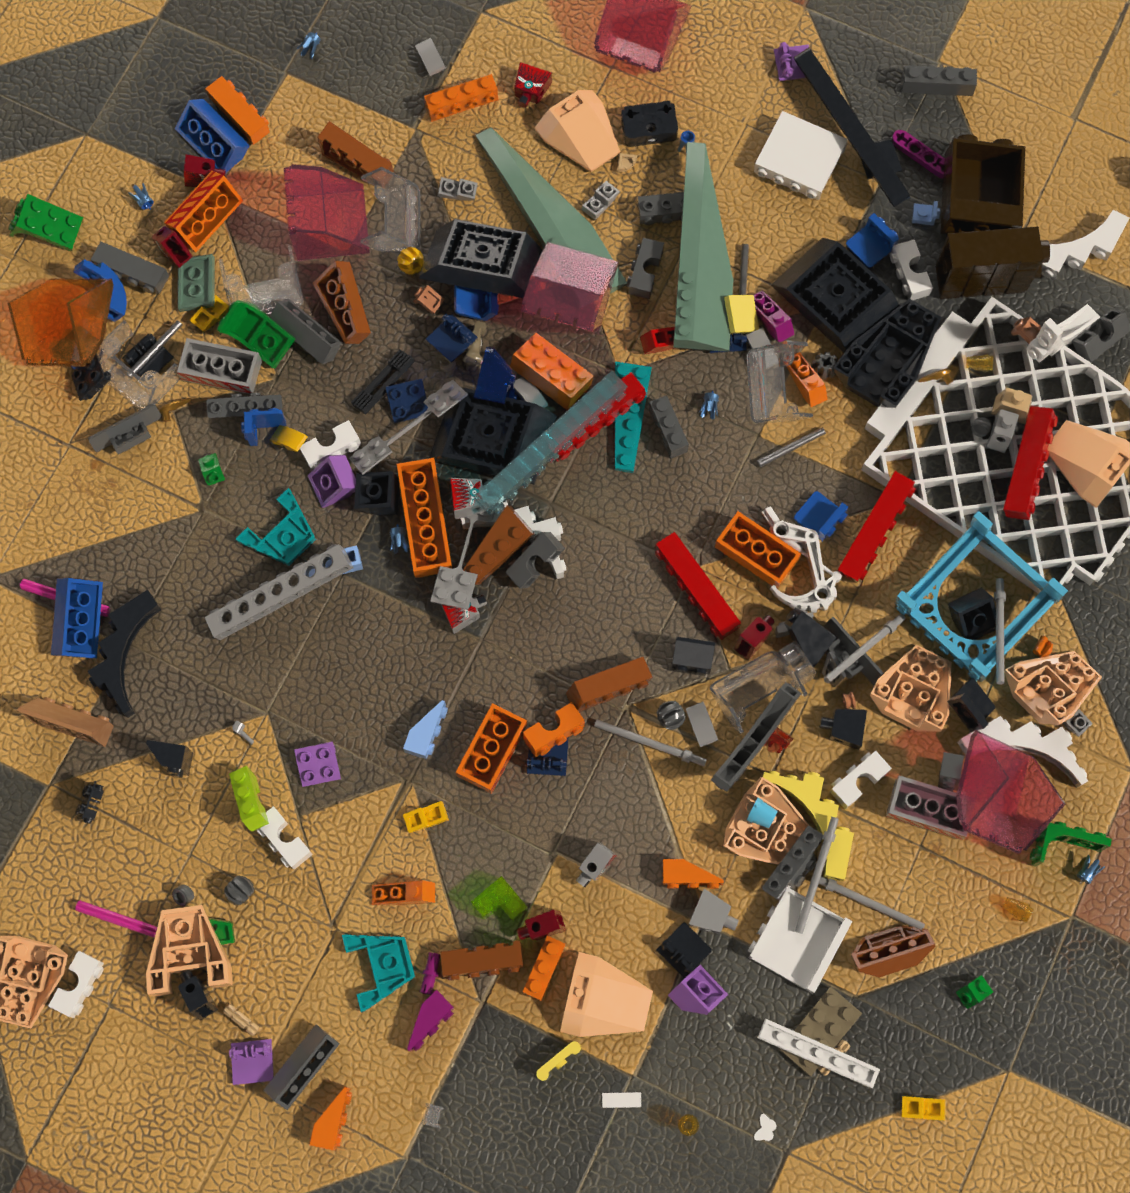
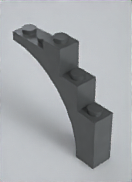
[711,682,802,792]

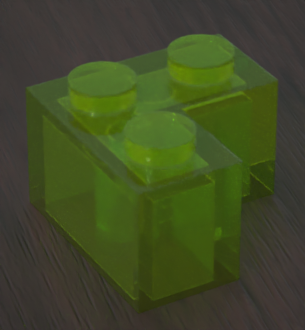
[471,876,528,922]

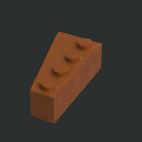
[317,121,394,188]
[313,261,371,344]
[463,505,536,585]
[566,657,653,713]
[440,940,524,981]

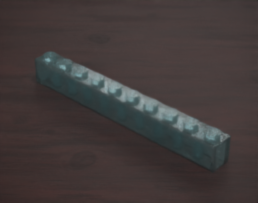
[474,371,628,515]

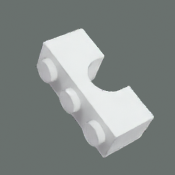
[890,240,933,300]
[300,420,361,471]
[830,751,892,810]
[256,806,313,870]
[48,951,104,1018]

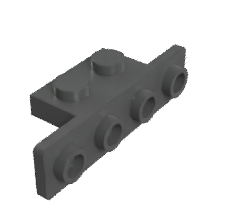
[207,393,283,418]
[88,403,162,455]
[823,617,884,685]
[762,826,823,900]

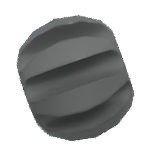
[812,352,838,380]
[657,701,685,730]
[224,875,254,906]

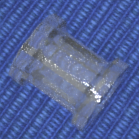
[421,1103,444,1128]

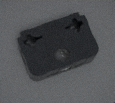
[621,101,678,147]

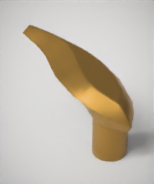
[918,369,953,385]
[159,398,192,422]

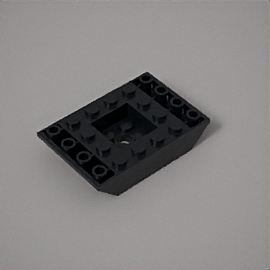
[419,219,543,299]
[771,237,900,353]
[429,388,557,485]

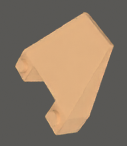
[146,905,233,997]

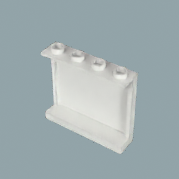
[754,111,848,201]
[748,886,852,994]

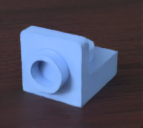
[912,201,940,225]

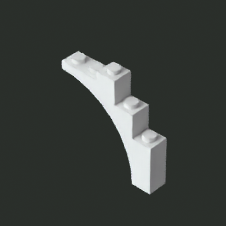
[1041,210,1129,280]
[1026,304,1100,363]
[460,495,566,579]
[957,716,1088,788]

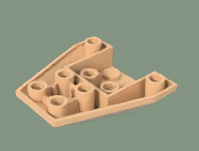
[535,90,620,172]
[1048,420,1130,508]
[870,645,952,732]
[1004,651,1102,725]
[723,777,810,865]
[0,936,68,1029]
[560,952,653,1037]

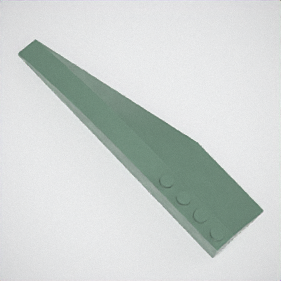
[476,127,627,309]
[673,142,733,351]

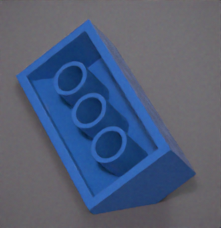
[175,99,250,172]
[51,578,103,659]

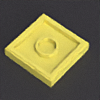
[724,295,759,334]

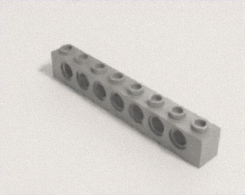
[204,544,354,640]

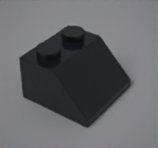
[354,471,399,516]
[948,587,996,640]
[672,637,715,676]
[146,740,193,778]

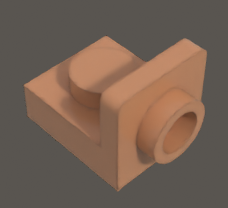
[413,285,445,314]
[1011,317,1041,344]

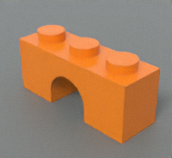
[523,702,585,757]
[523,935,566,1002]

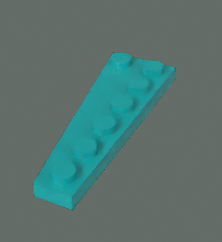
[615,361,652,473]

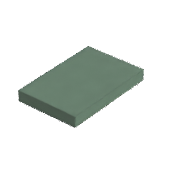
[178,254,215,312]

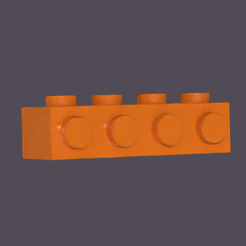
[424,74,498,122]
[205,76,270,145]

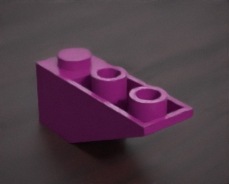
[753,290,795,343]
[407,990,455,1052]

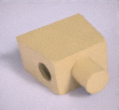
[991,388,1032,424]

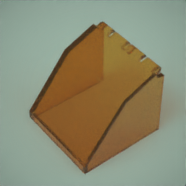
[7,278,114,367]

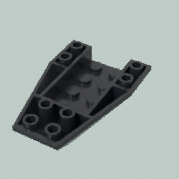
[833,299,941,408]

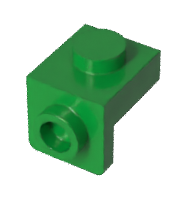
[198,453,225,486]
[956,975,993,1009]

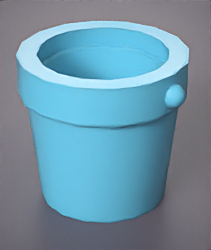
[746,798,778,829]

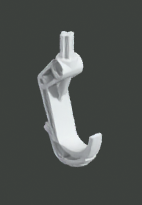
[761,507,842,613]

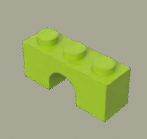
[229,766,269,832]

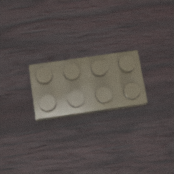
[779,986,862,1077]

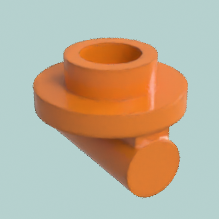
[1033,635,1053,658]

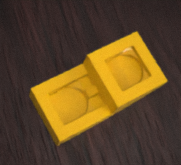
[190,295,230,332]
[270,425,308,452]
[403,801,449,833]
[902,1096,946,1121]

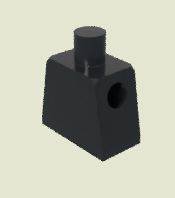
[819,709,867,750]
[178,970,218,1020]

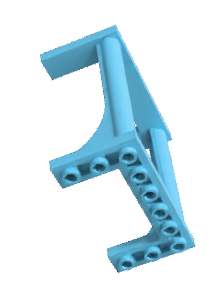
[895,511,1068,682]

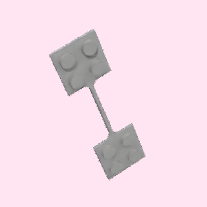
[349,380,468,475]
[430,485,501,610]

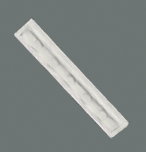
[757,1019,880,1089]

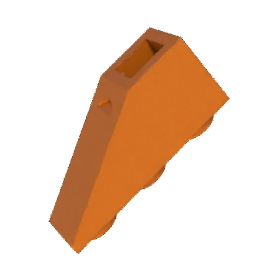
[783,352,828,407]
[662,859,724,889]
[372,880,435,905]
[309,1087,352,1150]

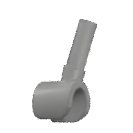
[232,721,254,745]

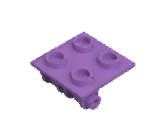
[774,42,809,81]
[294,741,341,787]
[229,1039,274,1085]

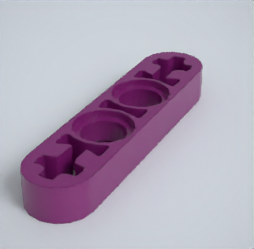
[892,130,945,179]

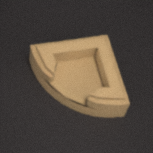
[617,153,637,172]

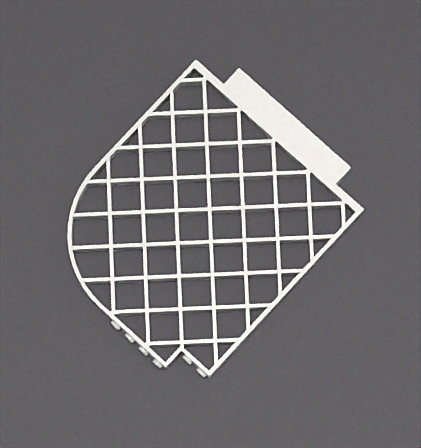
[861,297,1130,594]

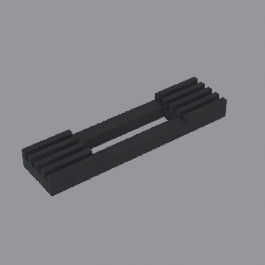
[351,349,415,415]

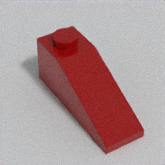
[640,327,675,354]

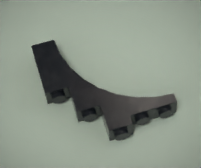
[88,590,161,718]

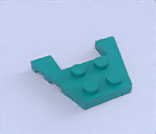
[236,488,316,566]
[342,934,415,1012]

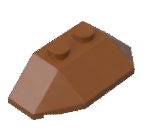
[851,925,936,978]

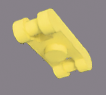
[536,1041,581,1081]

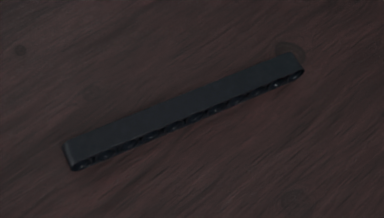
[793,47,910,207]

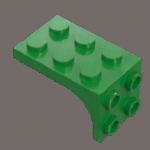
[8,194,83,252]
[217,300,296,368]
[1030,822,1112,867]

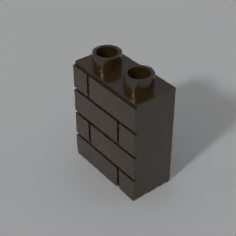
[940,134,1026,235]
[935,227,1050,299]

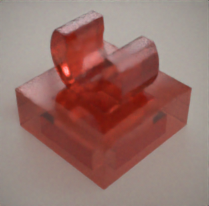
[768,728,793,754]

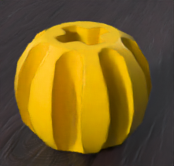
[397,247,424,275]

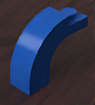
[73,259,127,322]

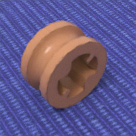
[842,691,856,709]

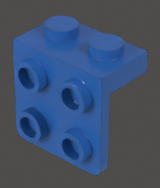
[846,213,899,268]
[454,285,499,321]
[241,408,287,446]
[794,491,848,542]

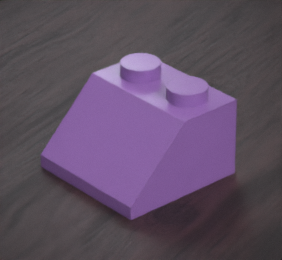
[307,455,356,508]

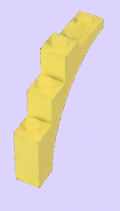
[762,771,854,882]

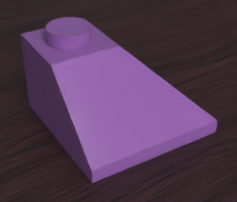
[668,965,728,1015]

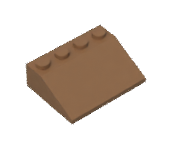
[17,697,114,747]

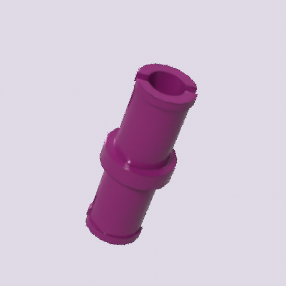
[420,952,441,995]

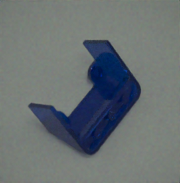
[474,347,518,404]

